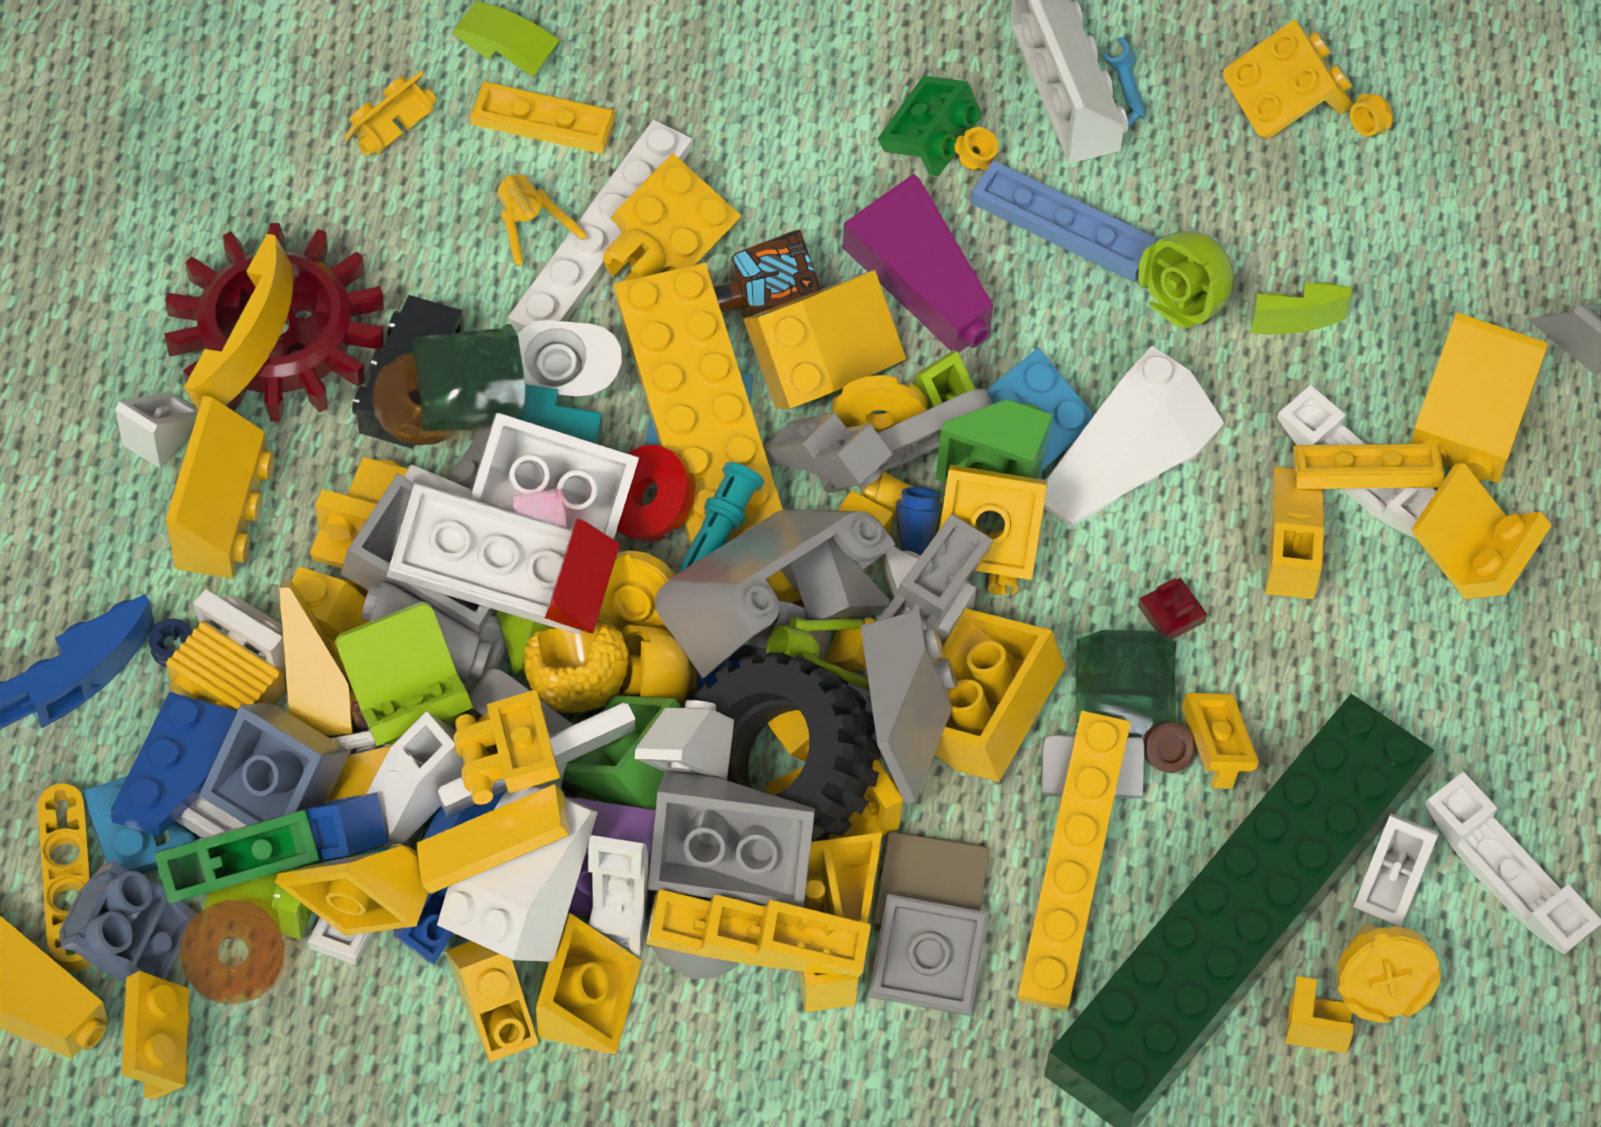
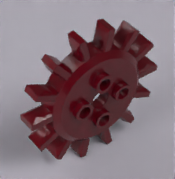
[164,223,384,422]

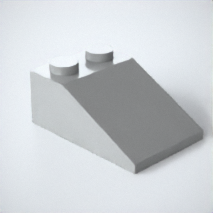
[861,610,957,804]
[648,771,815,908]

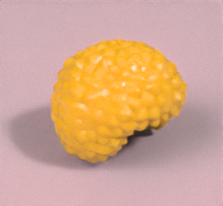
[524,622,629,713]

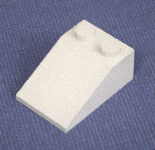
[437,785,598,962]

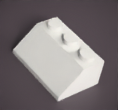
[469,413,639,540]

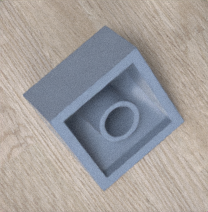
[199,702,351,825]

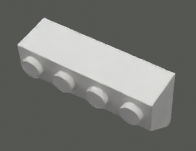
[1010,0,1128,163]

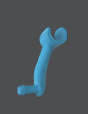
[1104,37,1145,130]

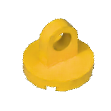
[1336,924,1441,1023]

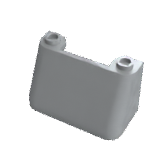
[655,508,895,678]

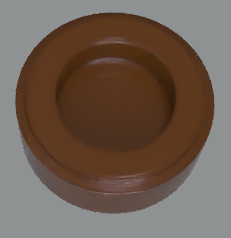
[1144,721,1195,773]

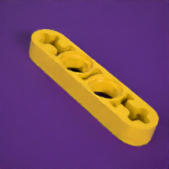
[38,783,91,972]

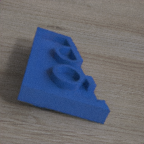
[110,692,237,836]

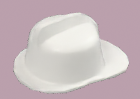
[509,320,622,397]

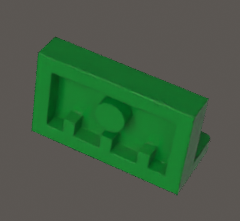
[878,75,982,176]

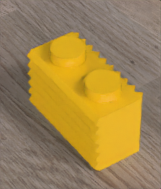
[166,621,287,711]

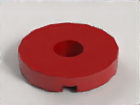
[617,445,696,542]

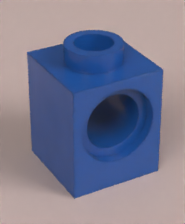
[300,792,388,861]

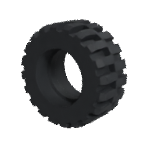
[696,652,881,842]

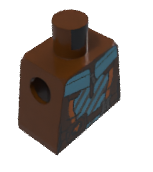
[713,229,821,319]

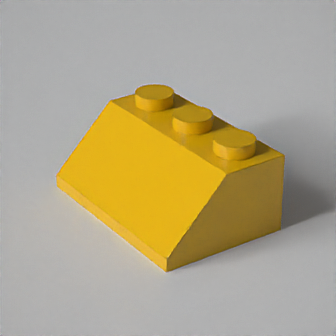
[165,396,274,579]
[934,608,1066,782]

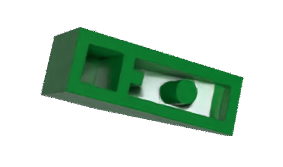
[154,809,321,904]

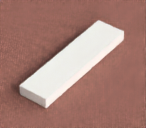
[437,703,635,817]

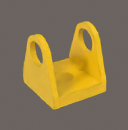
[940,465,1048,580]

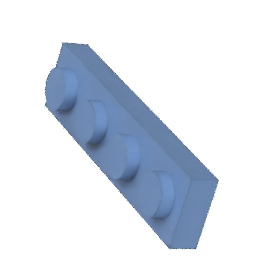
[970,160,1158,282]

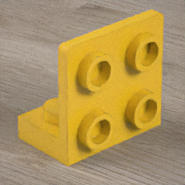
[1411,463,1552,599]

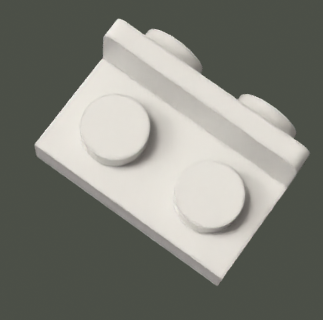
[193,589,286,676]

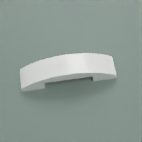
[1277,385,1436,539]
[1425,771,1601,955]
[588,835,648,958]

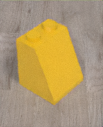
[1410,312,1549,483]

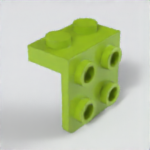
[335,602,473,746]

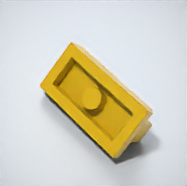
[1181,692,1259,789]

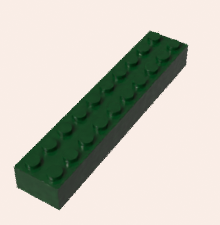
[1044,693,1434,1127]

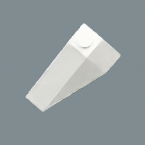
[1044,346,1224,527]

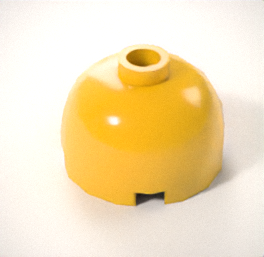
[616,625,697,708]

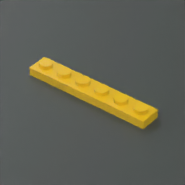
[1017,710,1131,1011]

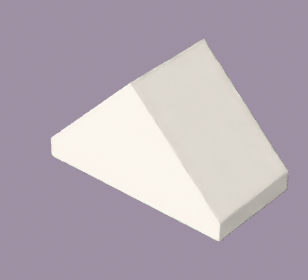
[115,392,198,469]
[1353,813,1439,927]

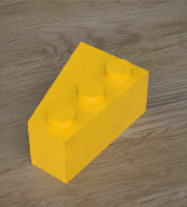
[797,832,882,1013]

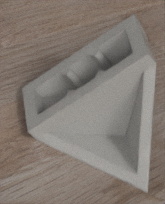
[1528,303,1601,376]

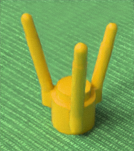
[497,174,587,266]

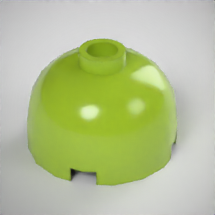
[1138,231,1234,328]

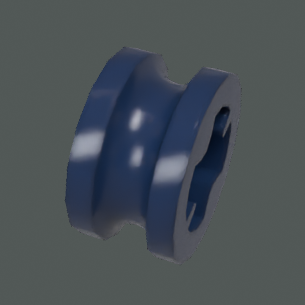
[149,618,193,667]

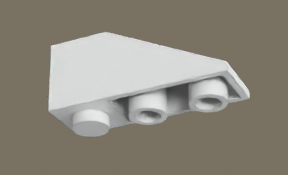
[366,711,465,850]

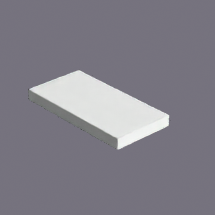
[386,483,582,635]

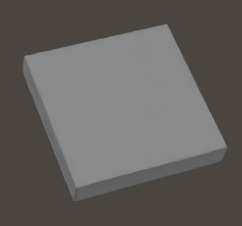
[868,894,989,1016]

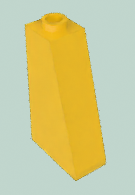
[0,916,109,1059]

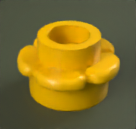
[1349,93,1393,137]
[954,127,999,171]

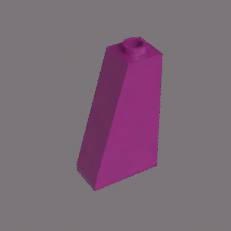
[842,174,993,353]

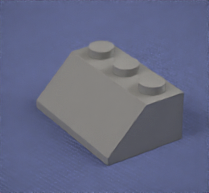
[341,473,495,634]

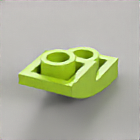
[452,1,560,78]
[1251,282,1352,334]

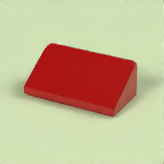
[545,518,620,634]

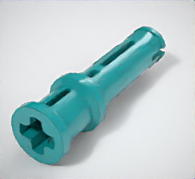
[677,462,764,574]

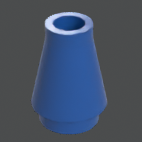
[896,487,943,556]

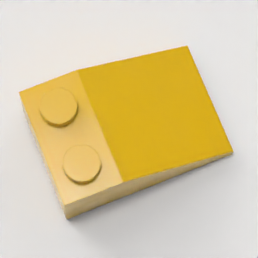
[743,270,906,409]

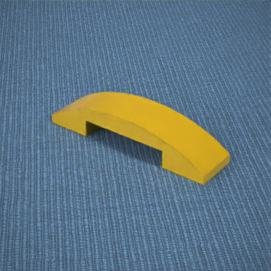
[184,234,293,410]

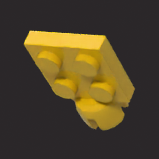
[603,153,741,281]

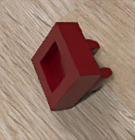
[1138,577,1207,643]

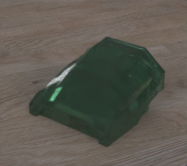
[409,324,525,431]
[1075,630,1177,739]

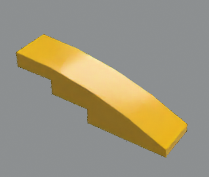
[646,889,871,976]

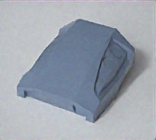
[59,861,201,984]

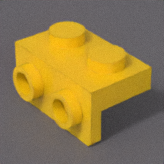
[122,971,190,1100]

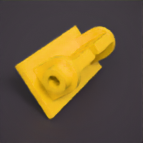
[344,71,437,156]

